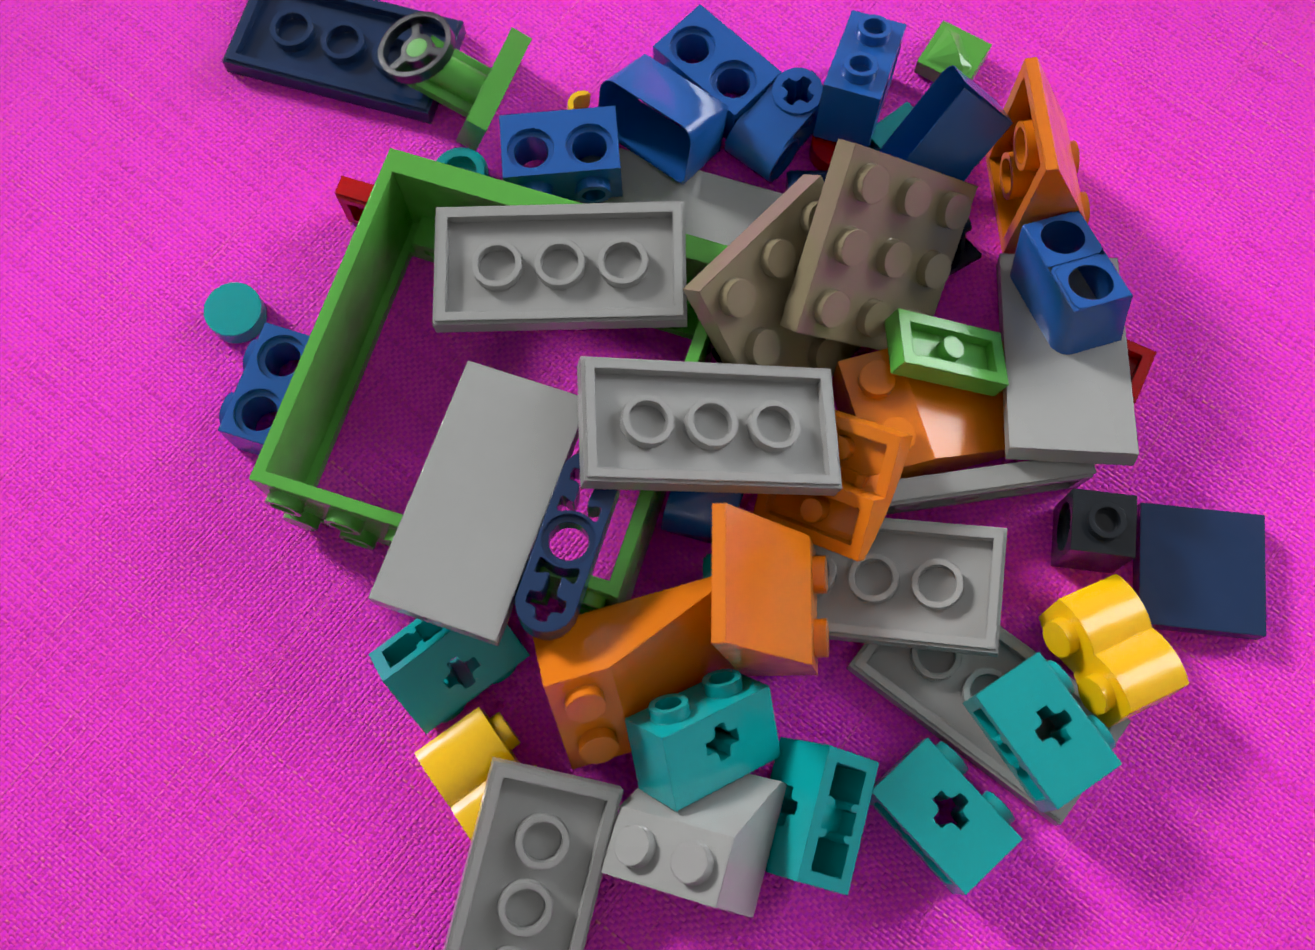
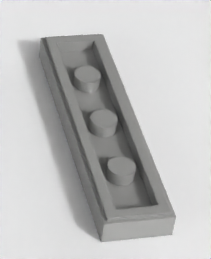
[886,460,1096,515]

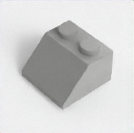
[601,774,787,918]

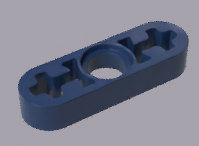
[515,453,620,640]

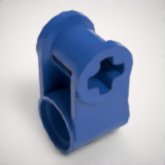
[724,67,823,183]

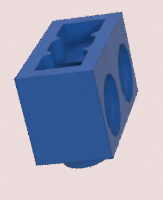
[653,4,782,139]
[813,10,907,147]
[499,106,623,203]
[218,322,310,455]

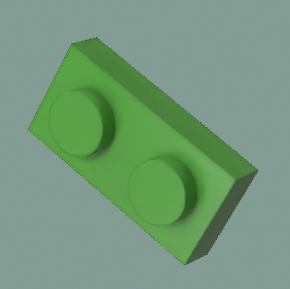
[885,308,1009,396]

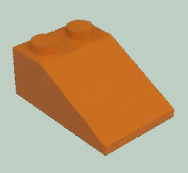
[985,57,1090,254]
[832,348,1006,479]
[711,503,829,676]
[532,576,736,770]

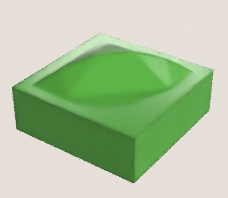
[914,20,992,82]

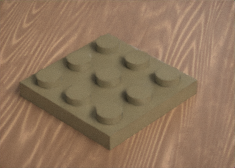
[779,139,978,350]
[683,174,861,376]

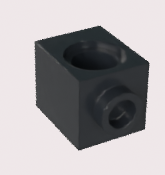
[1051,488,1137,573]

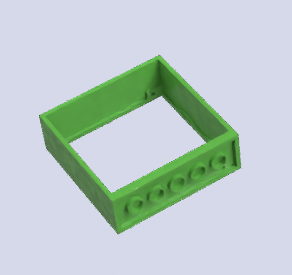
[249,148,727,615]

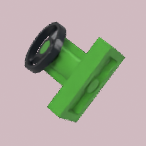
[378,12,532,151]

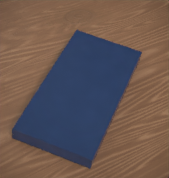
[222,0,466,124]

